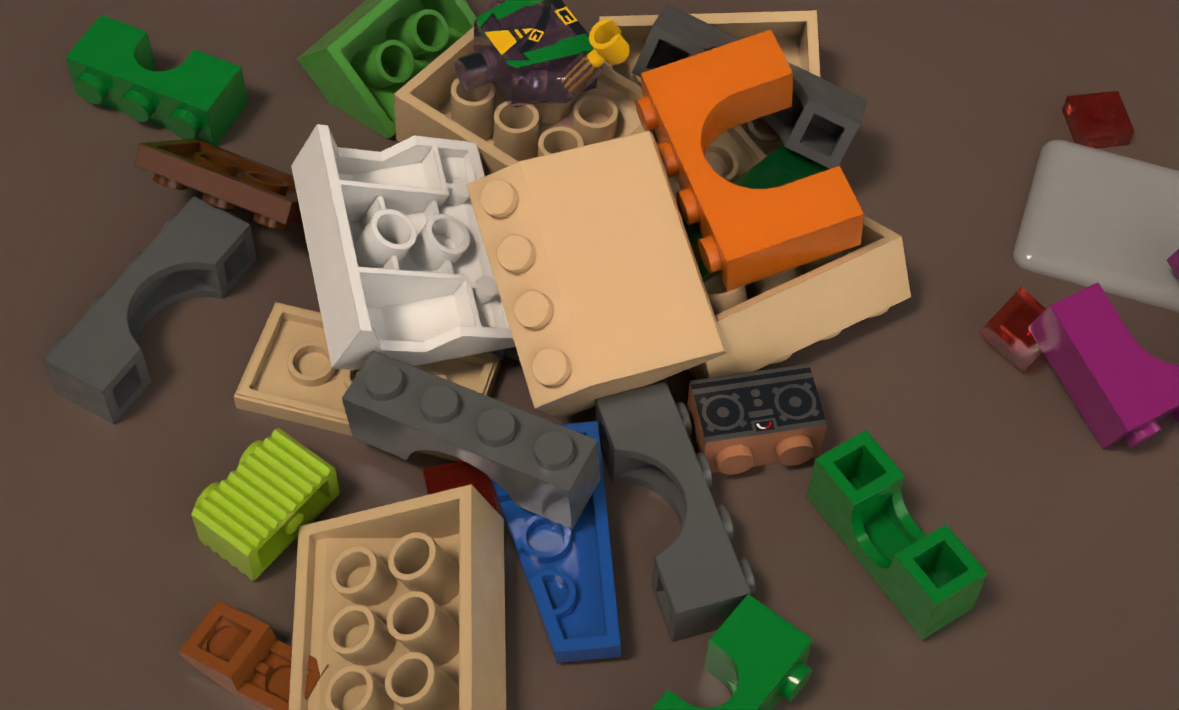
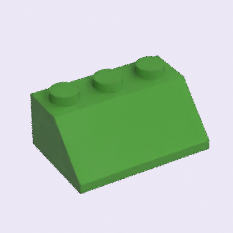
[297,0,478,139]

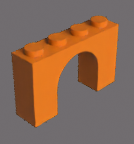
[635,29,864,291]

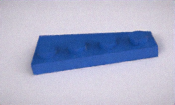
[489,421,622,663]

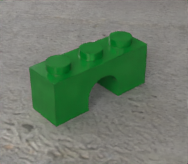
[65,14,248,146]
[806,430,988,640]
[651,594,813,710]

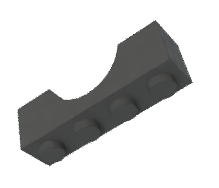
[632,4,868,169]
[44,196,257,425]
[342,350,601,529]
[595,381,756,642]

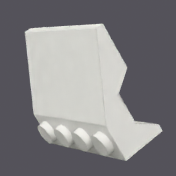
[291,124,515,370]

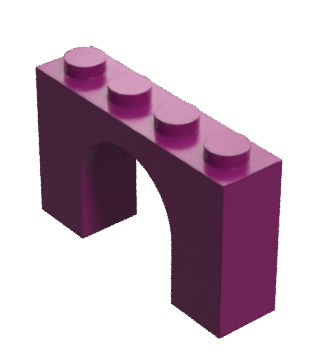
[1028,249,1179,450]

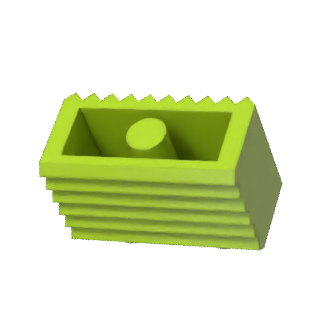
[191,428,340,581]

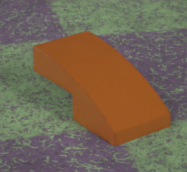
[179,600,329,710]

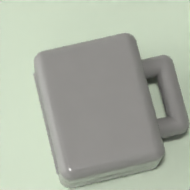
[1013,139,1179,312]

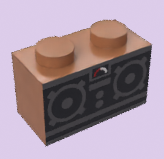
[687,364,827,475]

